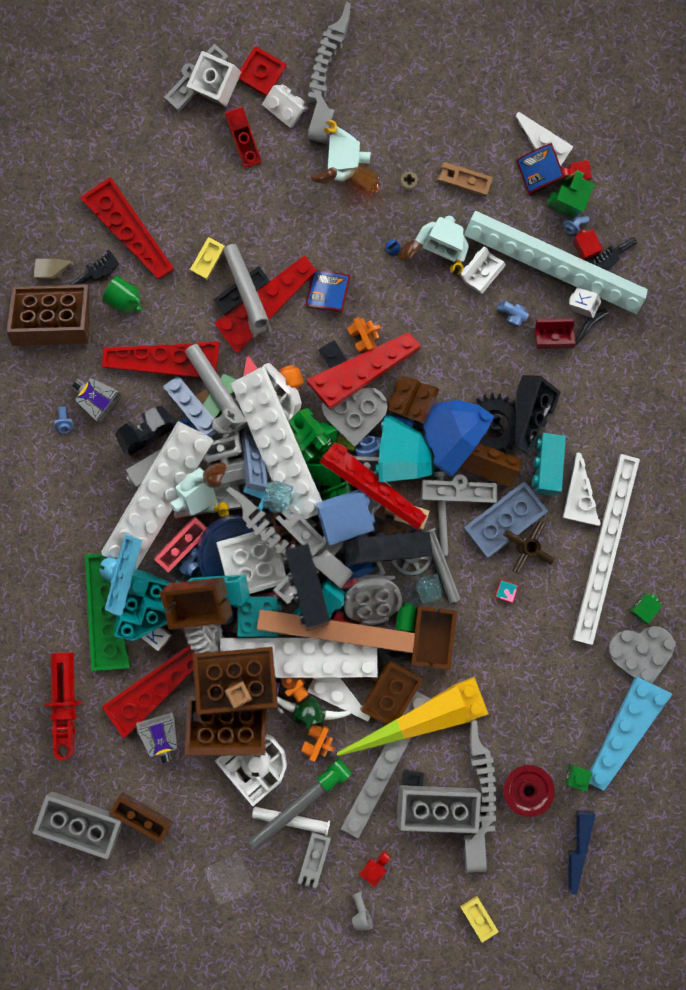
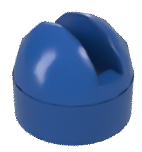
[385,240,400,256]

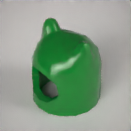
[102,276,142,313]

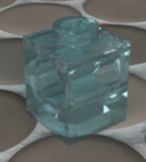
[262,481,293,513]
[416,574,443,603]

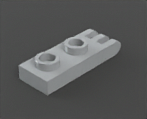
[276,504,327,556]
[297,831,331,889]

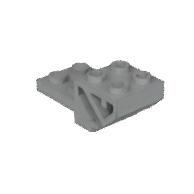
[203,413,246,491]

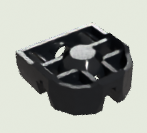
[115,406,177,456]

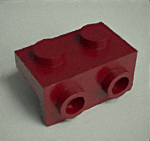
[534,318,576,349]

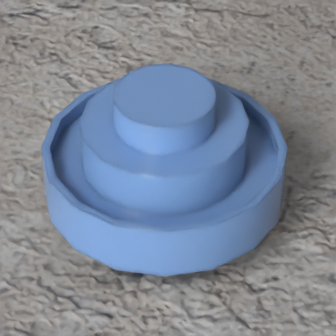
[355,436,381,457]

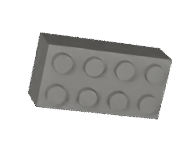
[396,785,481,833]
[33,791,123,859]

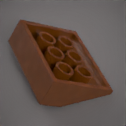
[7,284,90,346]
[193,647,278,716]
[185,697,268,756]

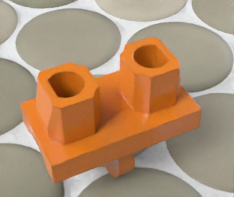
[347,317,381,353]
[281,678,308,702]
[301,724,335,762]

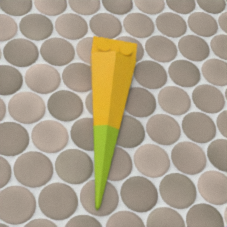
[337,677,488,756]

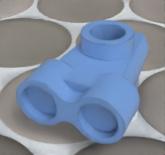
[497,301,529,327]
[179,546,201,577]

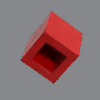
[573,229,603,260]

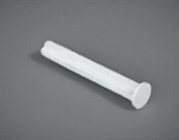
[252,807,330,837]

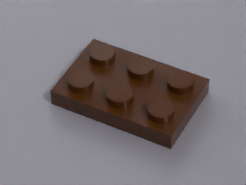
[360,660,424,725]

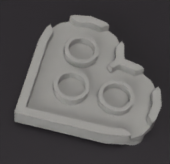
[322,388,388,447]
[608,626,676,683]

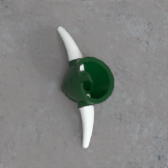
[277,696,351,730]

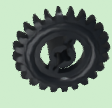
[472,393,516,453]

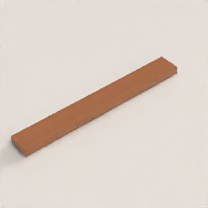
[257,609,415,653]

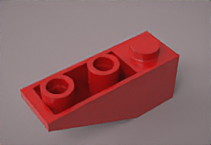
[224,106,262,169]

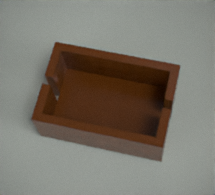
[160,577,233,630]
[410,606,457,669]

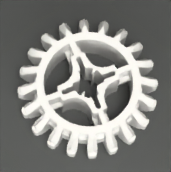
[183,624,224,654]

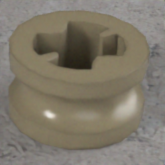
[401,171,418,191]

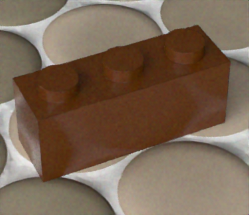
[460,443,522,487]
[109,793,173,843]

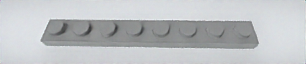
[341,691,431,838]

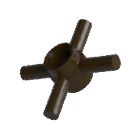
[503,520,555,574]

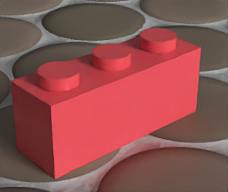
[154,516,207,573]

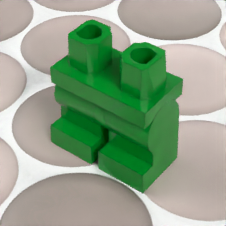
[289,408,329,463]

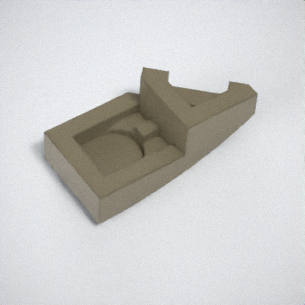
[34,259,74,279]

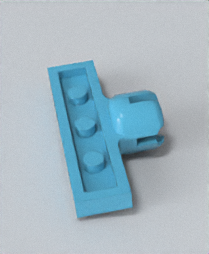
[99,534,142,616]

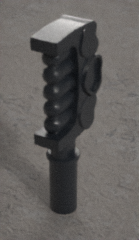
[586,237,637,271]
[70,250,119,285]

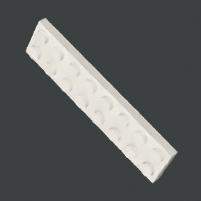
[230,367,322,520]
[101,421,213,569]
[220,638,377,678]

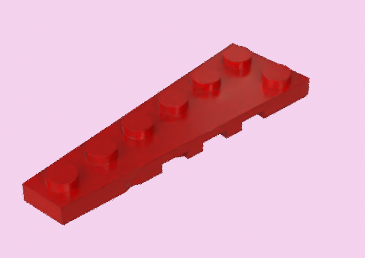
[80,177,174,280]
[307,332,421,410]
[102,342,220,378]
[320,442,427,530]
[102,645,196,738]

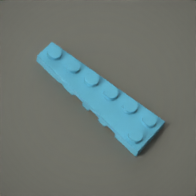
[589,676,672,790]

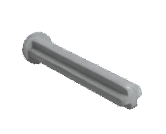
[426,528,460,603]

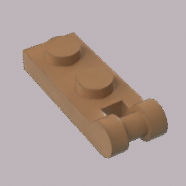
[437,162,493,197]

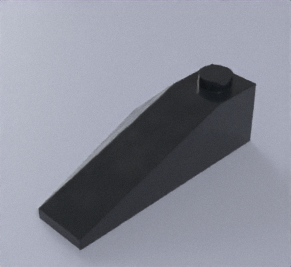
[515,375,561,454]

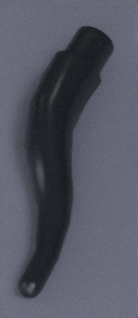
[575,309,609,345]

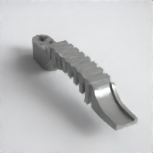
[307,2,351,144]
[226,487,353,588]
[464,719,496,873]

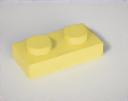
[190,237,225,280]
[461,896,498,942]

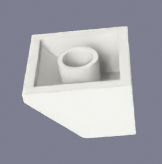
[187,51,241,107]

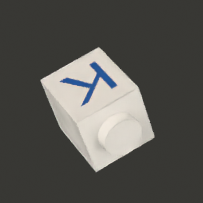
[569,287,601,318]
[141,627,172,651]

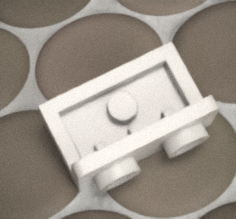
[262,84,308,128]
[461,247,506,294]

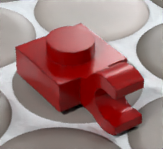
[562,160,592,181]
[359,851,390,887]

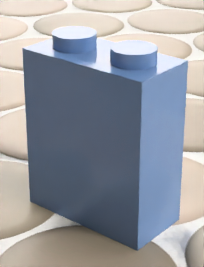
[315,489,375,545]

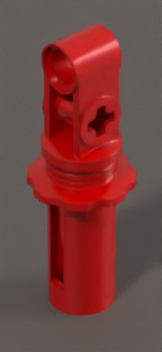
[44,652,82,761]

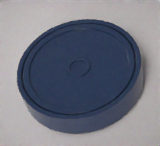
[196,515,265,577]

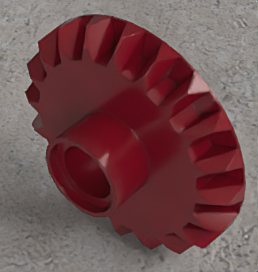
[503,765,555,817]

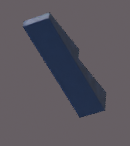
[568,811,596,895]

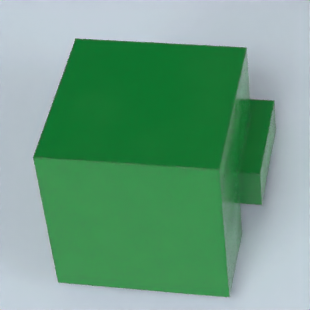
[546,170,595,218]

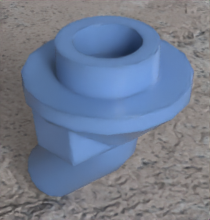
[563,216,589,235]
[54,406,74,434]

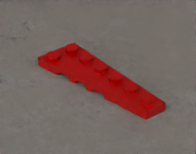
[214,255,317,353]

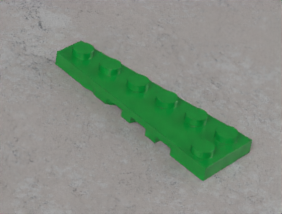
[85,553,131,671]

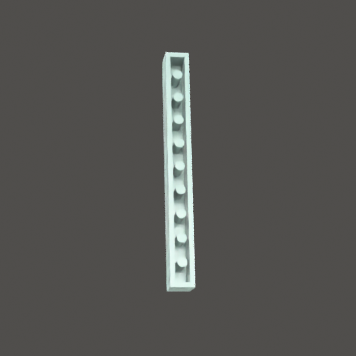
[464,211,648,314]

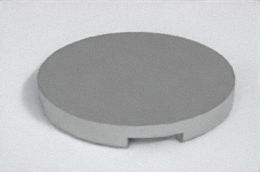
[343,578,402,625]

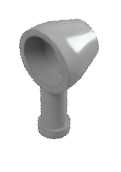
[352,892,373,931]

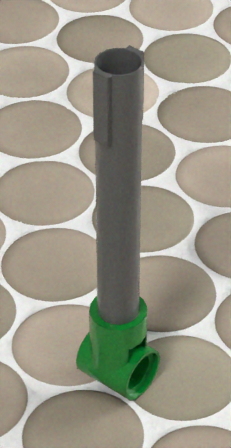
[248,758,352,851]

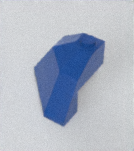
[420,400,494,477]

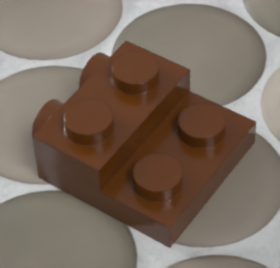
[387,376,439,424]

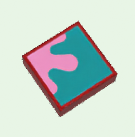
[494,579,519,603]

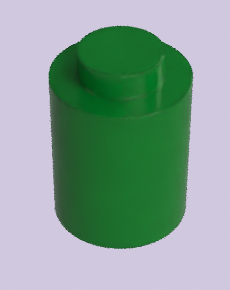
[395,603,417,631]

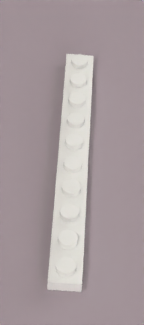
[572,454,640,645]

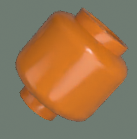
[279,365,304,392]

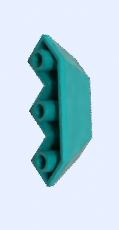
[376,416,435,482]
[114,569,176,641]

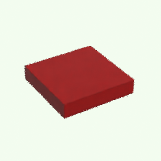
[238,46,287,97]

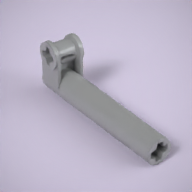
[223,244,272,338]
[185,344,248,434]

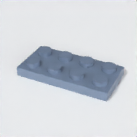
[464,481,548,558]

